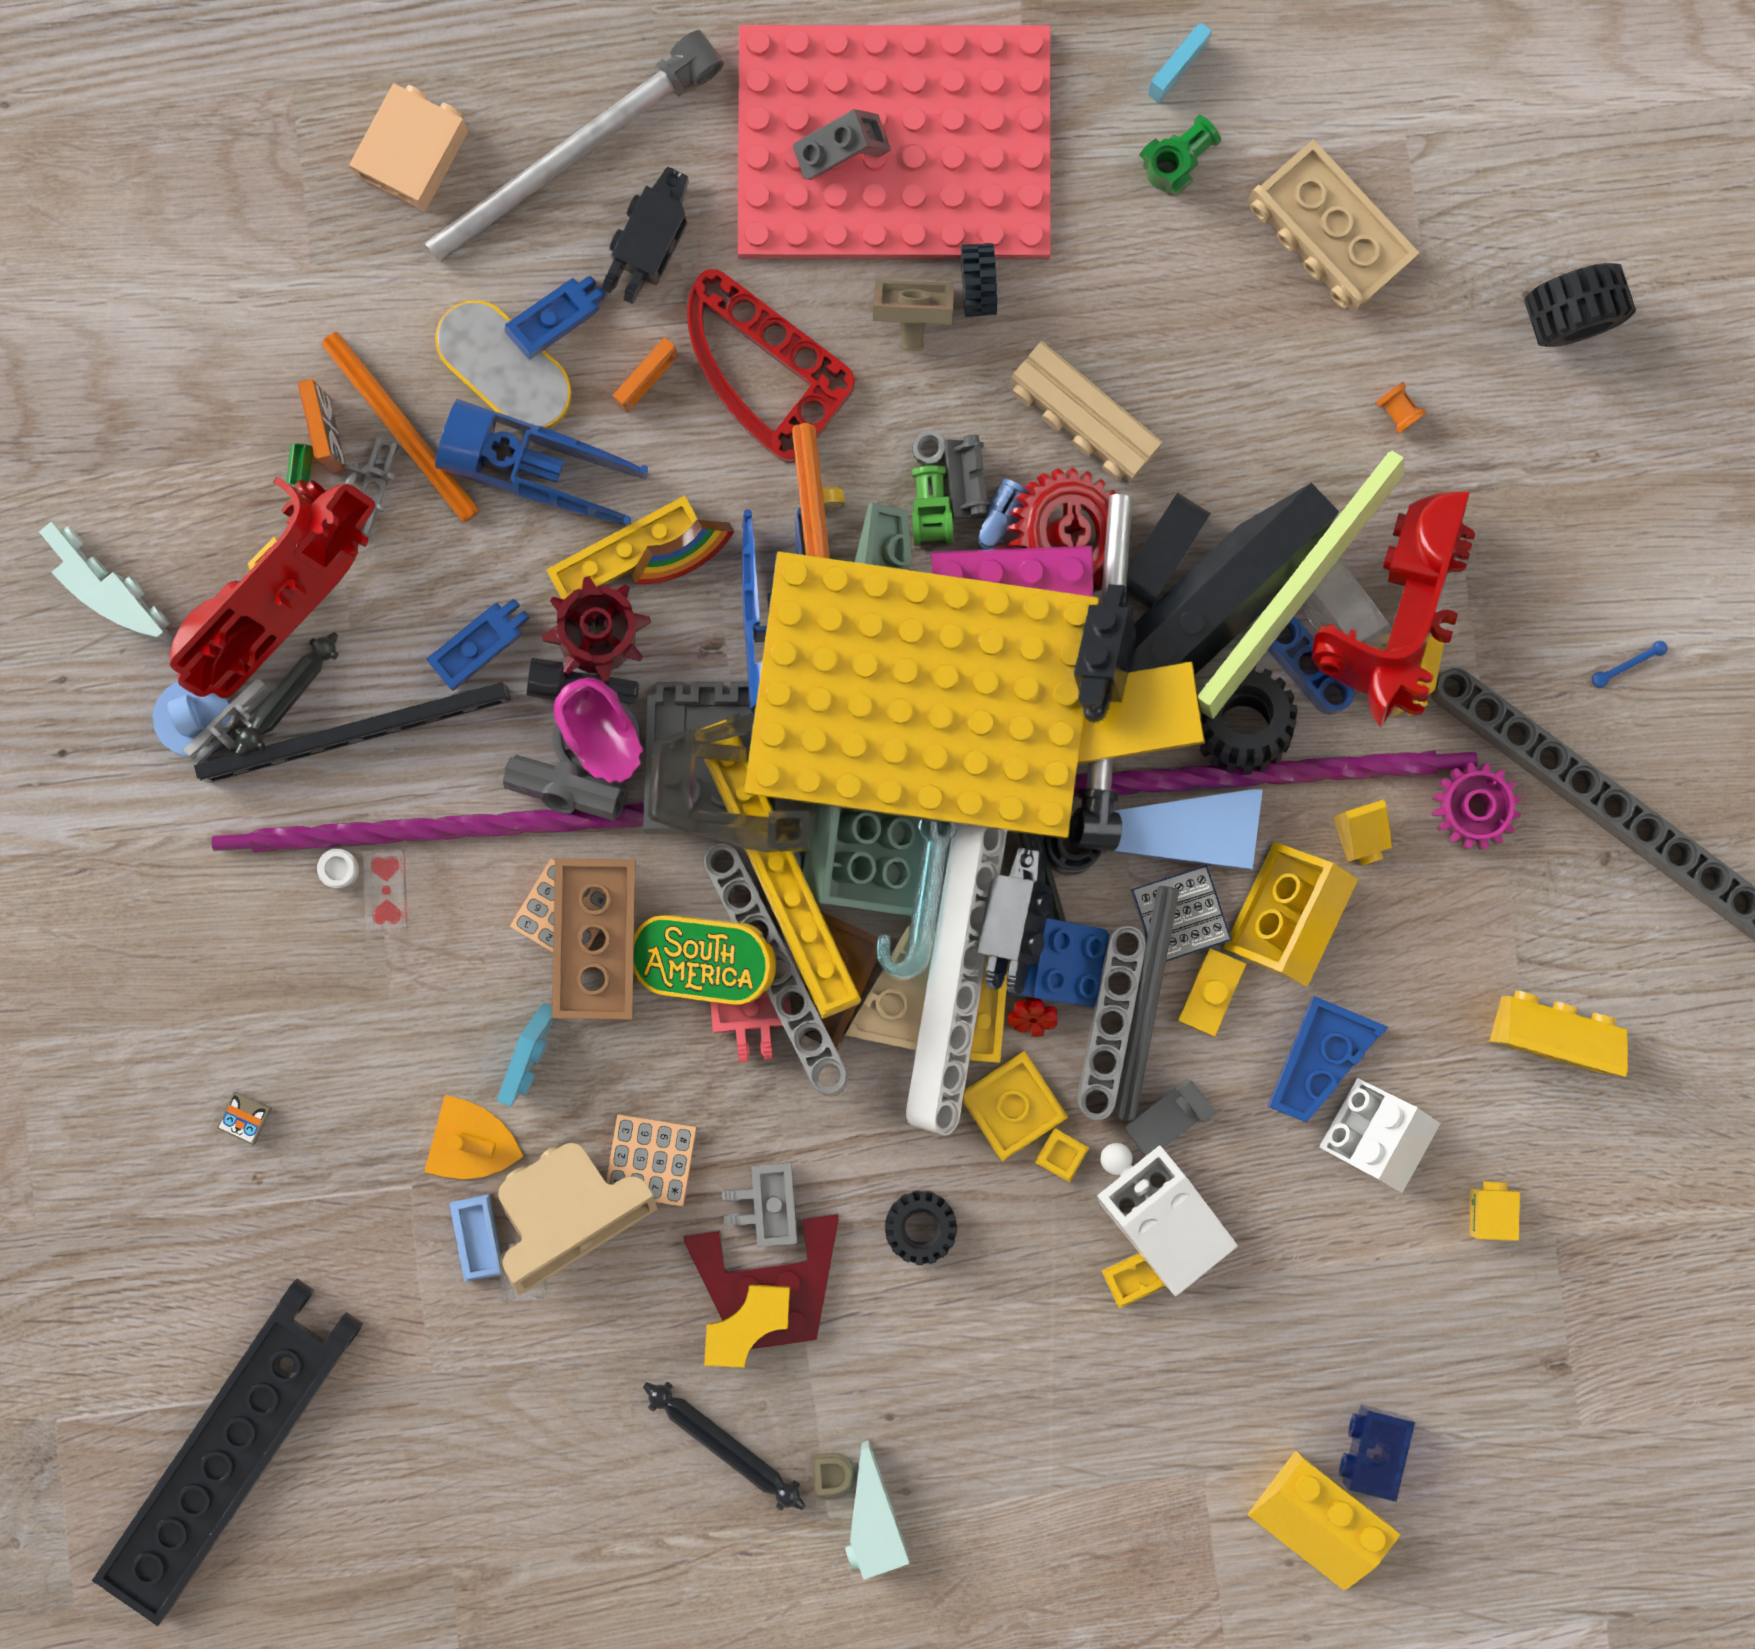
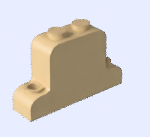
[498,1143,658,1296]

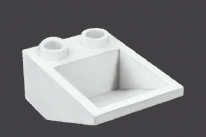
[1097,1143,1238,1298]

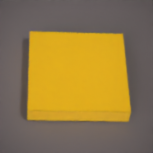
[963,1051,1069,1161]

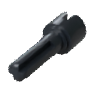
[526,658,639,704]

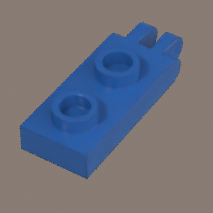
[504,276,606,360]
[426,599,530,691]

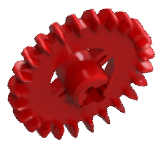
[1007,468,1131,592]

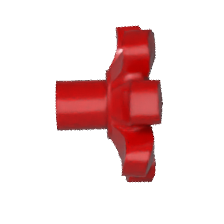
[1007,997,1058,1037]

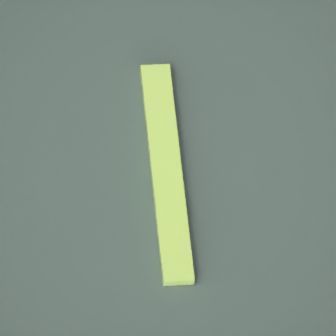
[1198,451,1404,719]

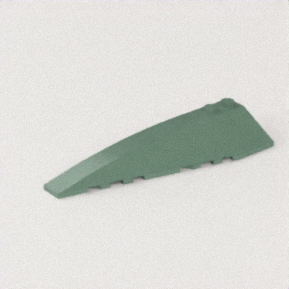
[803,503,936,918]

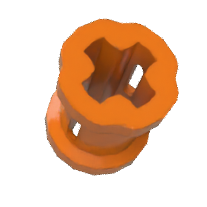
[1375,382,1427,434]

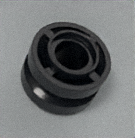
[1044,816,1102,876]

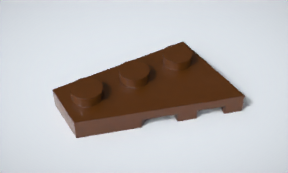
[803,911,888,1050]

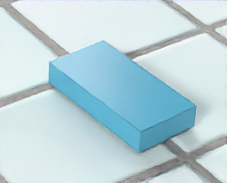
[1148,22,1212,103]

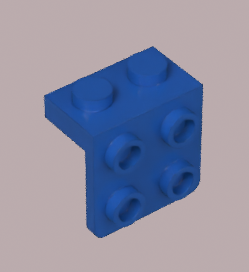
[1006,918,1109,1007]

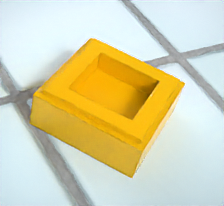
[1034,1128,1089,1183]

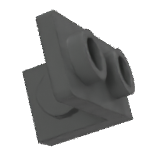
[793,109,891,180]
[1124,1079,1216,1157]

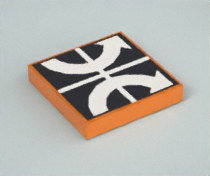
[298,378,347,474]

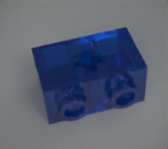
[1339,1404,1415,1502]

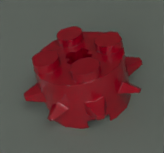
[542,576,651,682]

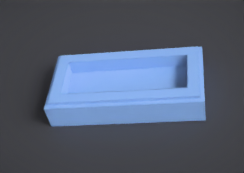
[449,1194,505,1282]

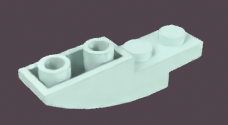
[39,522,174,642]

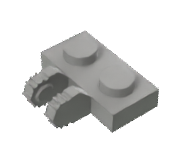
[722,1162,798,1247]

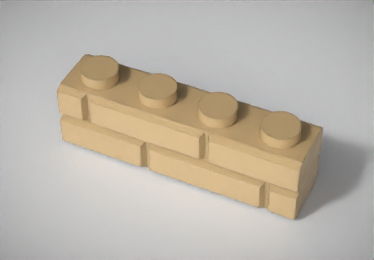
[1010,341,1163,484]

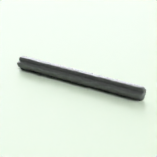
[1114,886,1179,1121]

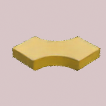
[704,1285,790,1368]

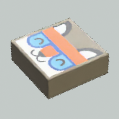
[216,1092,272,1145]

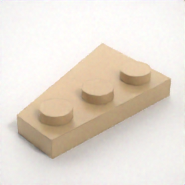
[845,926,936,1050]

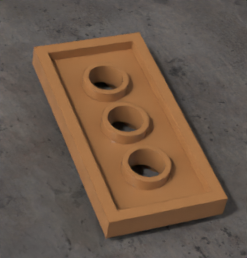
[552,858,636,1020]

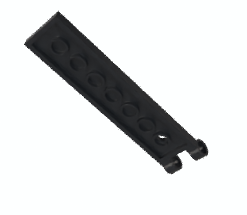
[92,1278,364,1626]

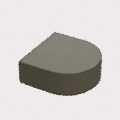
[812,1453,854,1497]

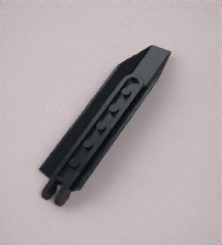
[1128,483,1339,675]

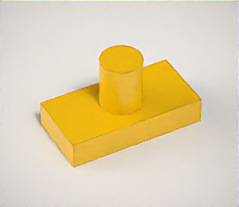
[1177,948,1246,1037]

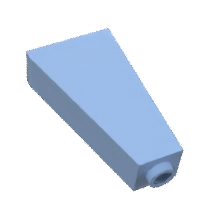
[1107,789,1263,871]

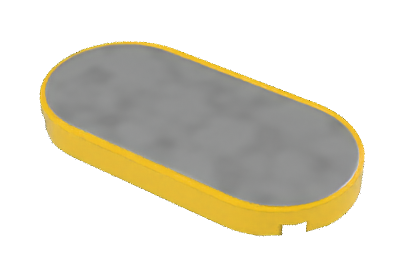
[435,300,571,431]

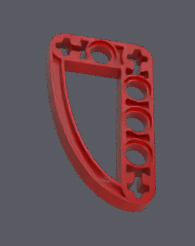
[687,269,855,463]

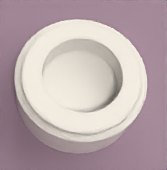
[317,849,359,889]

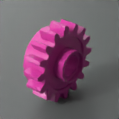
[1431,762,1522,850]

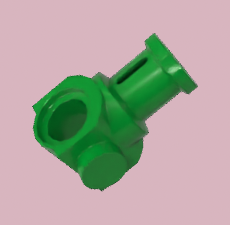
[1139,115,1221,195]

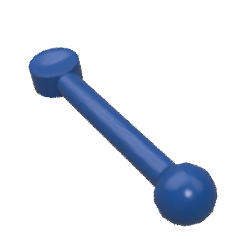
[1591,641,1668,688]

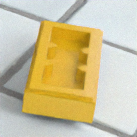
[1101,1253,1166,1308]

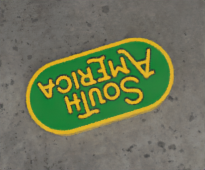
[634,915,776,1005]

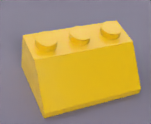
[1223,842,1359,987]
[1489,990,1628,1077]
[1247,1451,1401,1591]

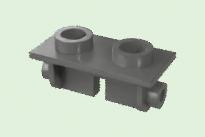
[944,435,990,518]

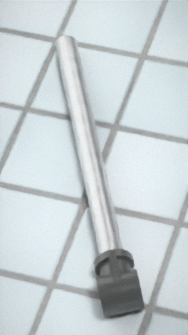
[425,30,725,262]

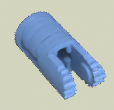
[978,478,1030,550]

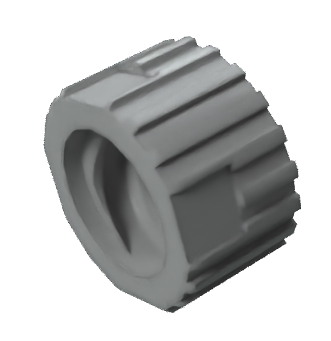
[912,430,946,466]

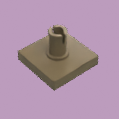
[873,280,954,351]

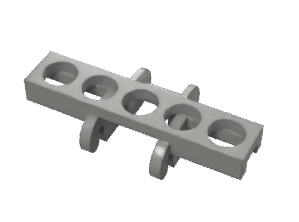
[344,437,399,541]
[183,678,272,764]

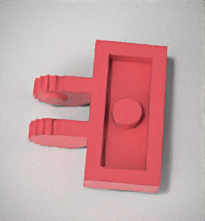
[710,991,792,1063]

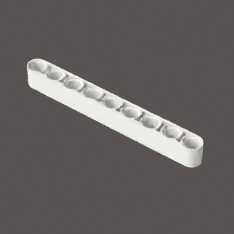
[906,823,1007,1136]

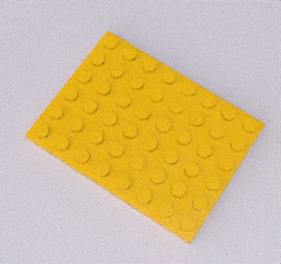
[744,551,1098,839]

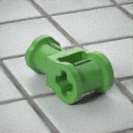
[911,466,954,546]

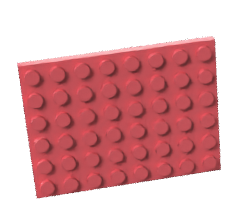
[738,25,1050,259]

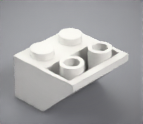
[1319,1078,1441,1193]

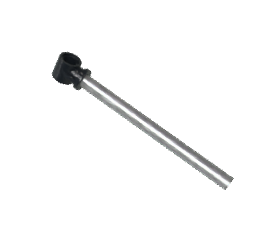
[1070,494,1133,852]

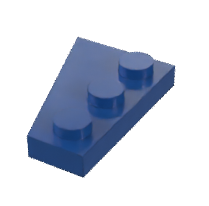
[1267,996,1388,1123]

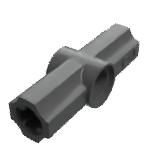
[503,755,627,821]

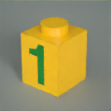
[1469,1181,1520,1241]

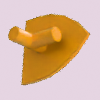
[424,1095,524,1180]

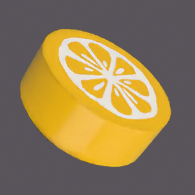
[822,487,846,512]

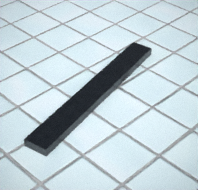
[194,682,511,783]

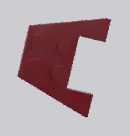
[683,1213,839,1349]

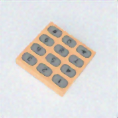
[510,859,606,952]
[606,1114,697,1207]

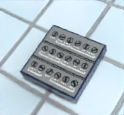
[1130,865,1232,962]

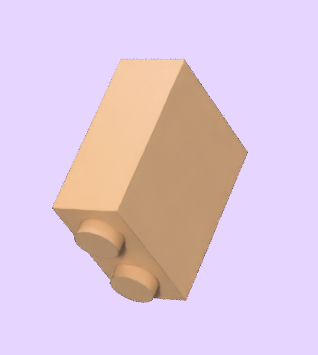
[349,83,469,212]

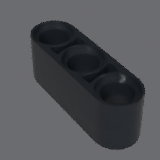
[1126,492,1211,609]

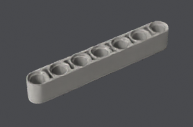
[704,843,848,1097]

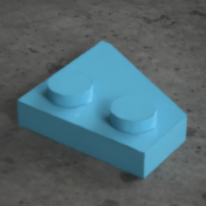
[496,1003,553,1107]

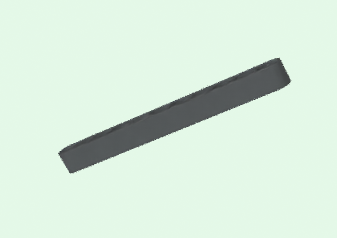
[1430,668,1755,941]

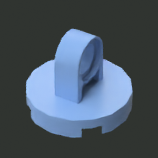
[152,681,233,757]

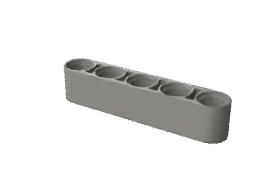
[1077,926,1146,1120]

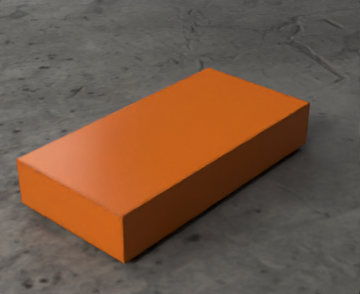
[612,337,678,413]

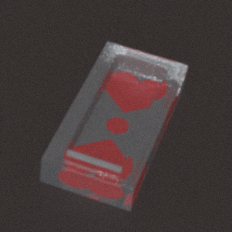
[363,850,408,931]

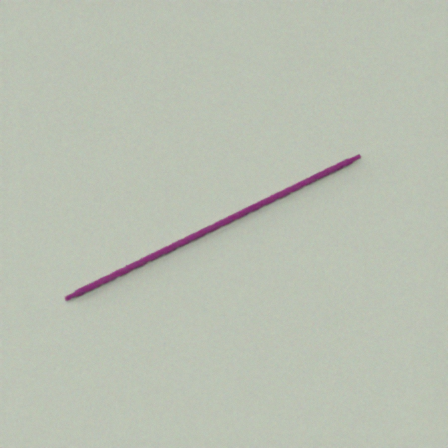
[211,750,1478,852]

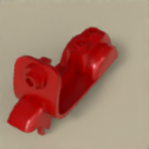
[169,477,375,698]
[1312,491,1476,728]

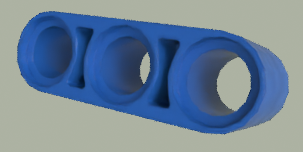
[1268,616,1355,715]

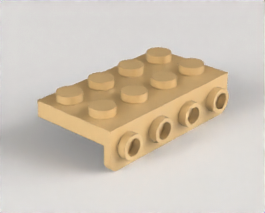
[1248,139,1419,314]

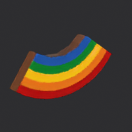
[631,520,735,585]

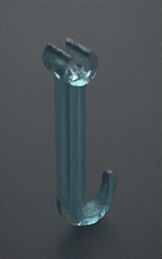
[877,819,957,979]

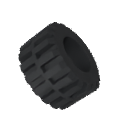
[1524,263,1636,347]
[1198,666,1298,775]

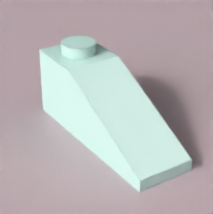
[845,1441,910,1580]

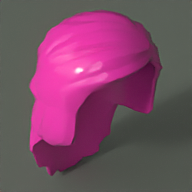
[554,677,643,783]

